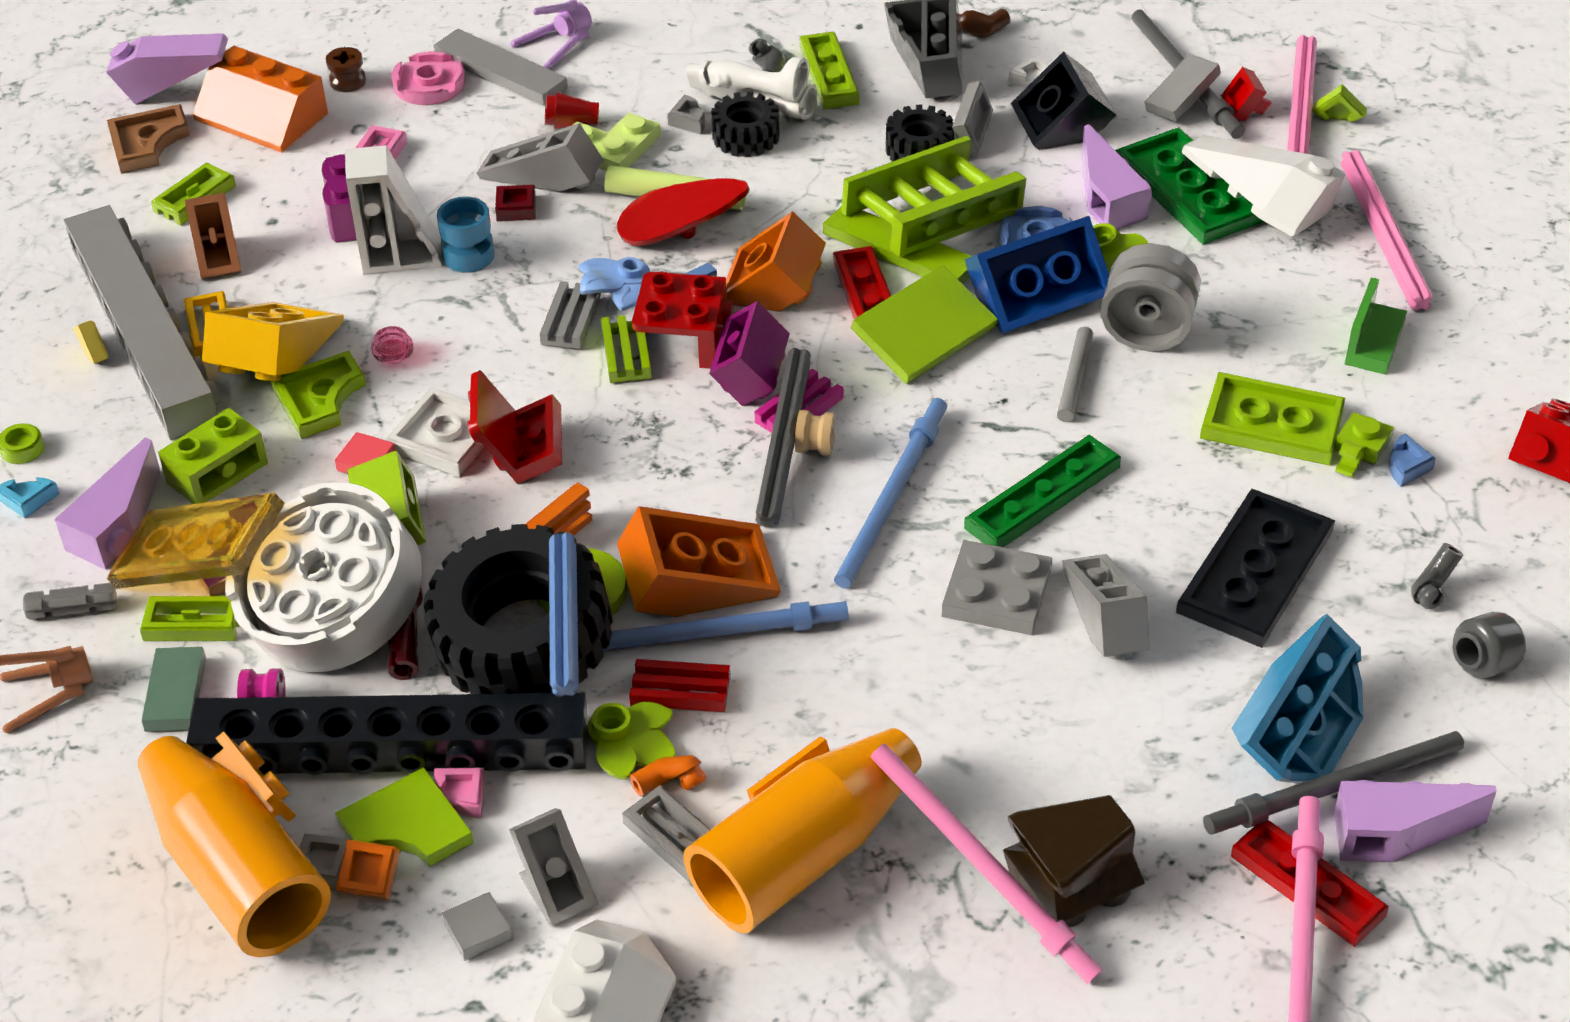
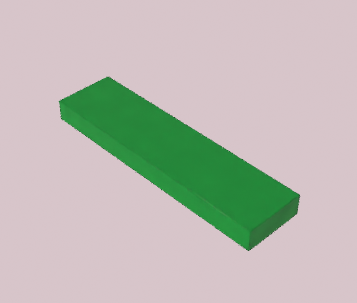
[964,434,1121,547]

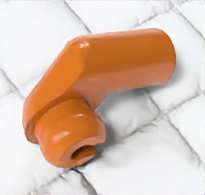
[629,755,706,797]

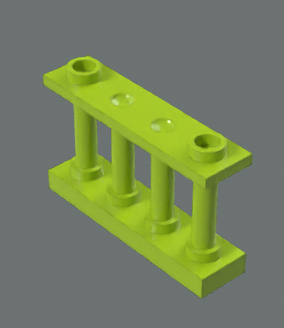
[841,136,1027,258]

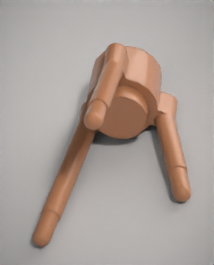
[0,645,93,733]

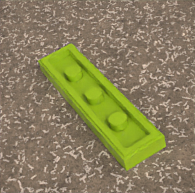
[823,206,972,284]

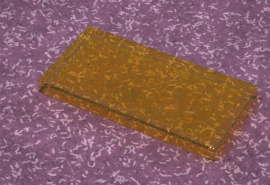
[106,493,285,589]

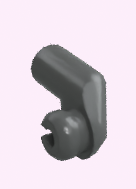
[1411,543,1464,609]

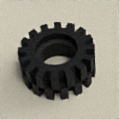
[711,92,780,157]
[886,105,954,162]

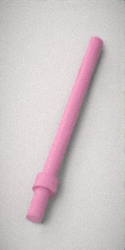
[871,744,1103,984]
[1288,796,1324,1022]

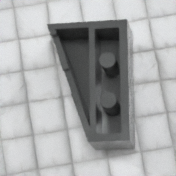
[884,0,963,98]

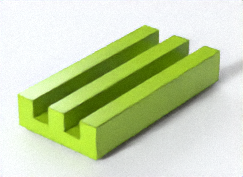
[151,162,236,226]
[601,315,652,383]
[140,596,239,641]

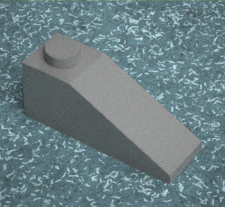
[476,123,604,191]
[1062,554,1150,660]

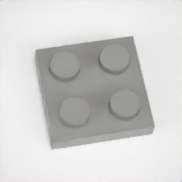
[941,540,1053,635]

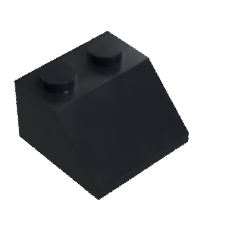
[1010,51,1117,150]

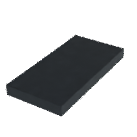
[1176,488,1335,648]

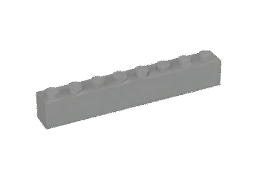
[63,205,222,441]

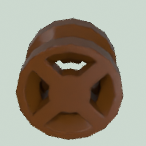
[325,47,366,92]

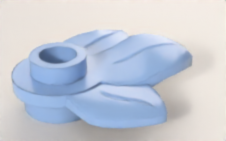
[578,257,650,311]

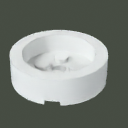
[225,482,422,672]

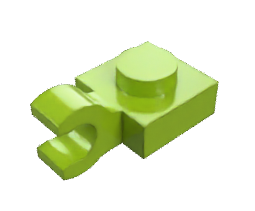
[1334,412,1394,478]

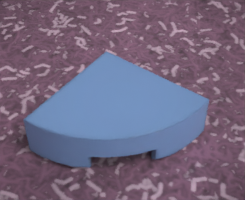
[1389,434,1436,487]

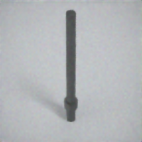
[1131,9,1245,139]
[1203,731,1464,835]

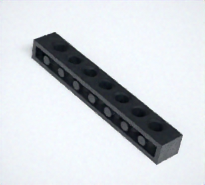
[186,692,588,775]

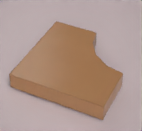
[107,104,190,173]

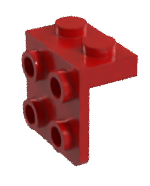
[632,272,734,369]
[467,370,563,484]
[1508,398,1570,483]

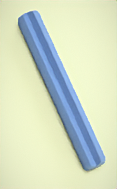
[549,532,579,697]

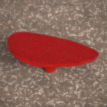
[617,178,750,246]

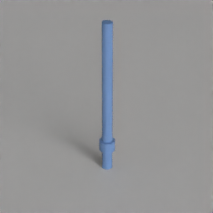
[834,398,947,589]
[603,601,849,651]

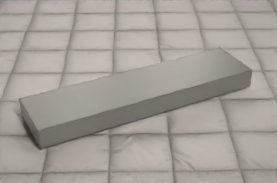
[433,29,568,106]

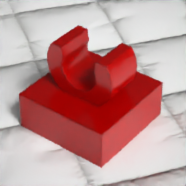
[1221,66,1272,122]

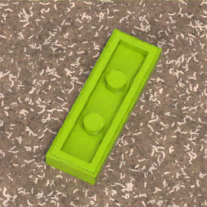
[800,31,859,110]

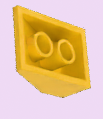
[202,302,344,381]

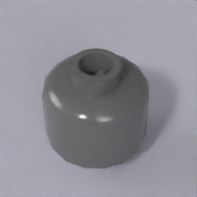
[1452,612,1526,678]

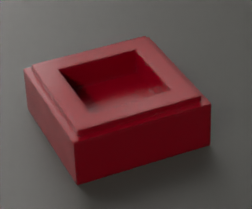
[495,184,536,221]

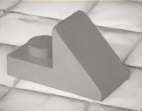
[509,808,598,926]

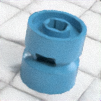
[437,196,494,273]

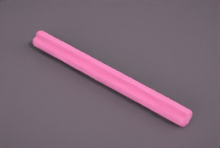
[1287,35,1317,154]
[1340,150,1433,311]

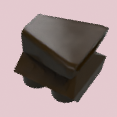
[1003,795,1145,927]

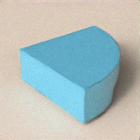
[0,477,60,518]

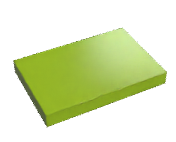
[851,265,998,384]
[1200,372,1346,465]

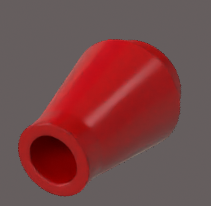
[544,92,599,129]

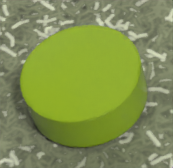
[0,423,44,464]

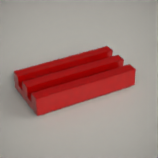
[629,659,731,712]

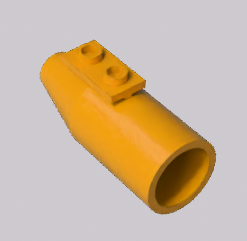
[683,728,922,933]
[138,732,331,957]

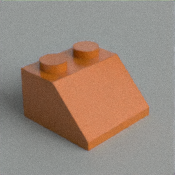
[726,211,826,312]

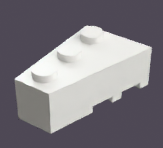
[345,145,443,275]

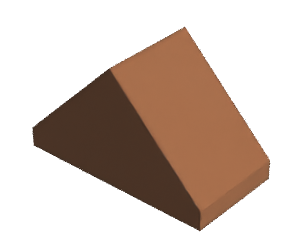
[185,193,241,279]

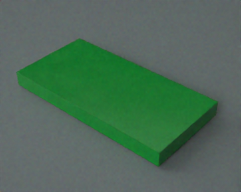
[1115,127,1265,245]

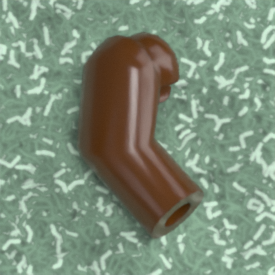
[959,8,1011,38]

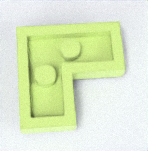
[573,113,661,171]

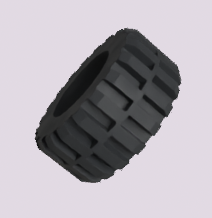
[423,524,613,694]

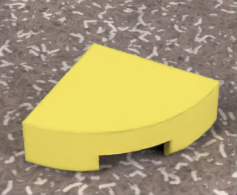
[73,320,109,364]

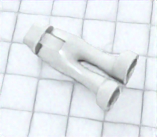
[686,57,818,120]

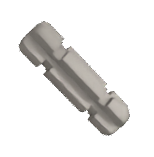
[23,583,117,620]

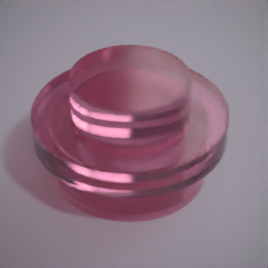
[371,326,413,364]

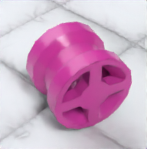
[237,668,286,698]

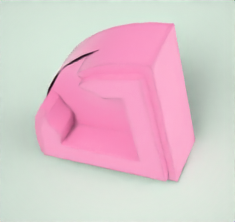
[434,768,485,818]

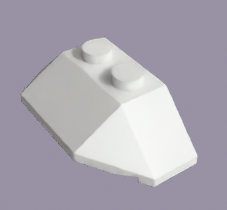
[533,919,676,1022]

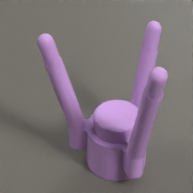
[510,0,592,70]

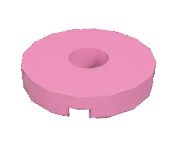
[391,51,466,105]

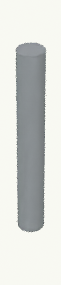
[1057,327,1094,422]

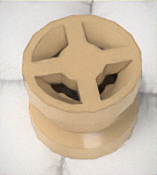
[795,410,836,456]

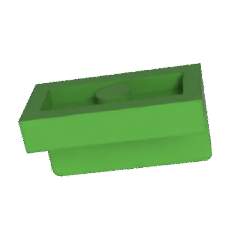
[1345,277,1407,375]

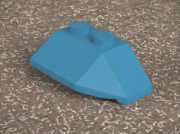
[1232,614,1364,784]

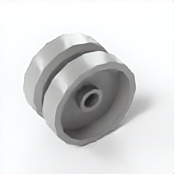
[1100,243,1201,352]

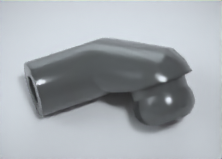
[749,38,784,72]

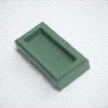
[141,647,206,732]

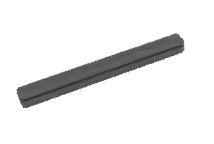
[755,347,811,528]

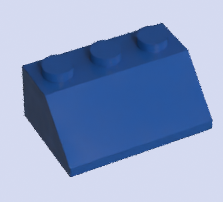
[964,216,1109,333]

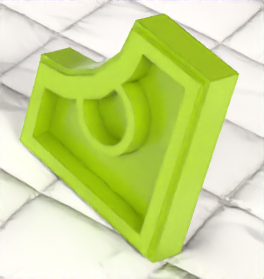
[271,350,366,439]
[335,767,474,867]

